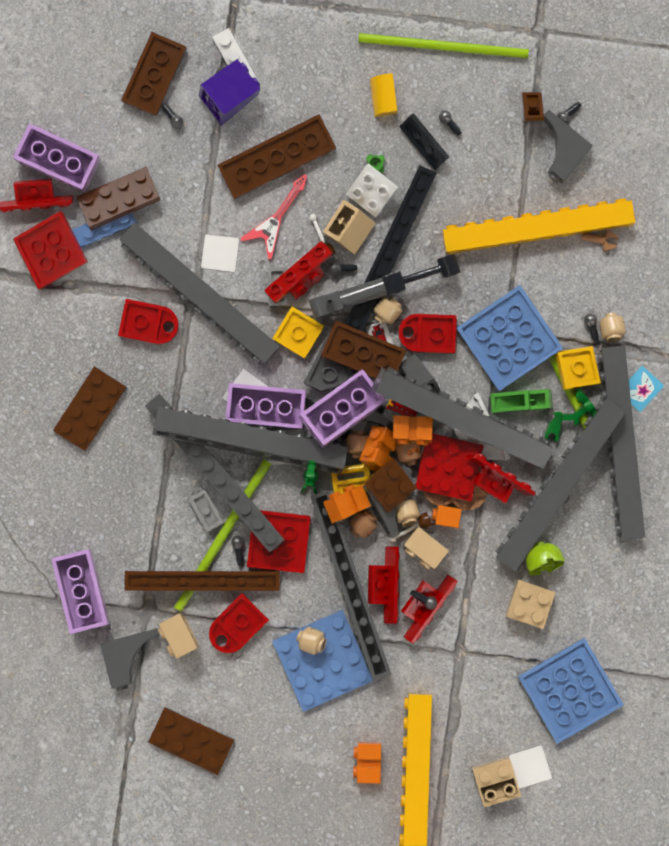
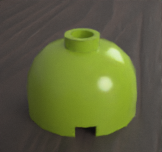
[526,541,565,576]

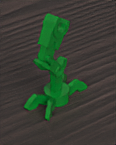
[544,388,597,442]
[300,460,319,494]

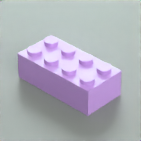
[13,123,101,193]
[299,369,386,449]
[225,383,306,430]
[51,549,110,634]

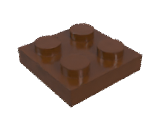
[363,458,417,513]

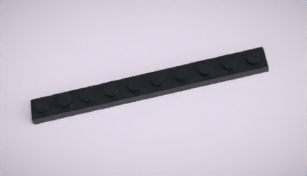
[345,165,437,332]

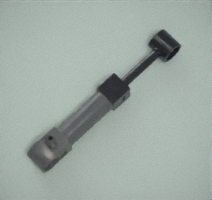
[309,254,460,319]

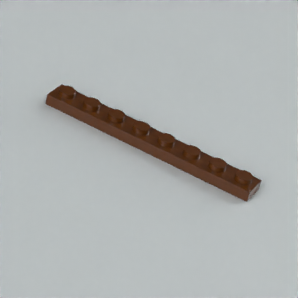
[124,571,280,591]

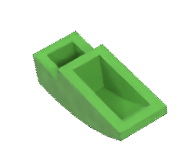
[490,389,553,413]

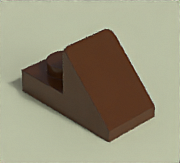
[522,92,544,123]

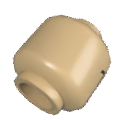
[374,296,402,324]
[600,313,626,342]
[395,497,420,527]
[296,627,327,655]

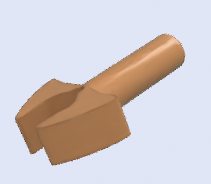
[581,230,619,251]

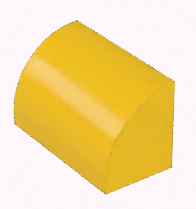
[370,73,397,117]

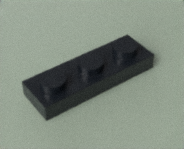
[399,113,450,170]

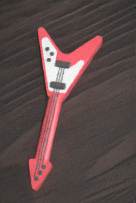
[241,174,307,260]

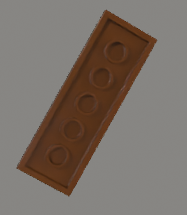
[217,114,336,200]

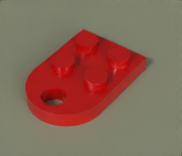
[118,299,179,345]
[398,314,457,354]
[209,593,269,653]

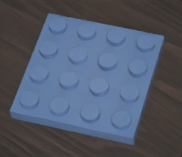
[457,285,563,391]
[272,609,374,712]
[518,638,624,744]

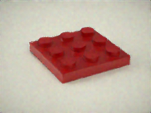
[13,211,88,289]
[415,433,484,502]
[247,510,311,573]

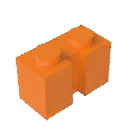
[393,415,433,446]
[359,426,397,471]
[323,484,371,523]
[431,505,462,528]
[353,742,381,783]

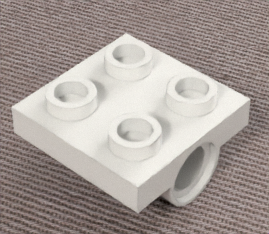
[346,163,398,218]

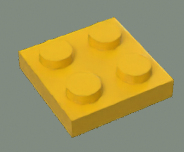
[272,306,325,359]
[555,346,601,390]

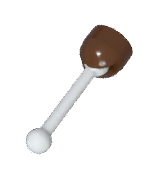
[309,214,336,257]
[389,512,433,543]

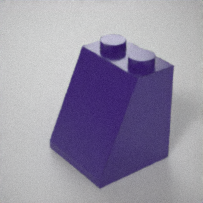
[199,59,260,126]

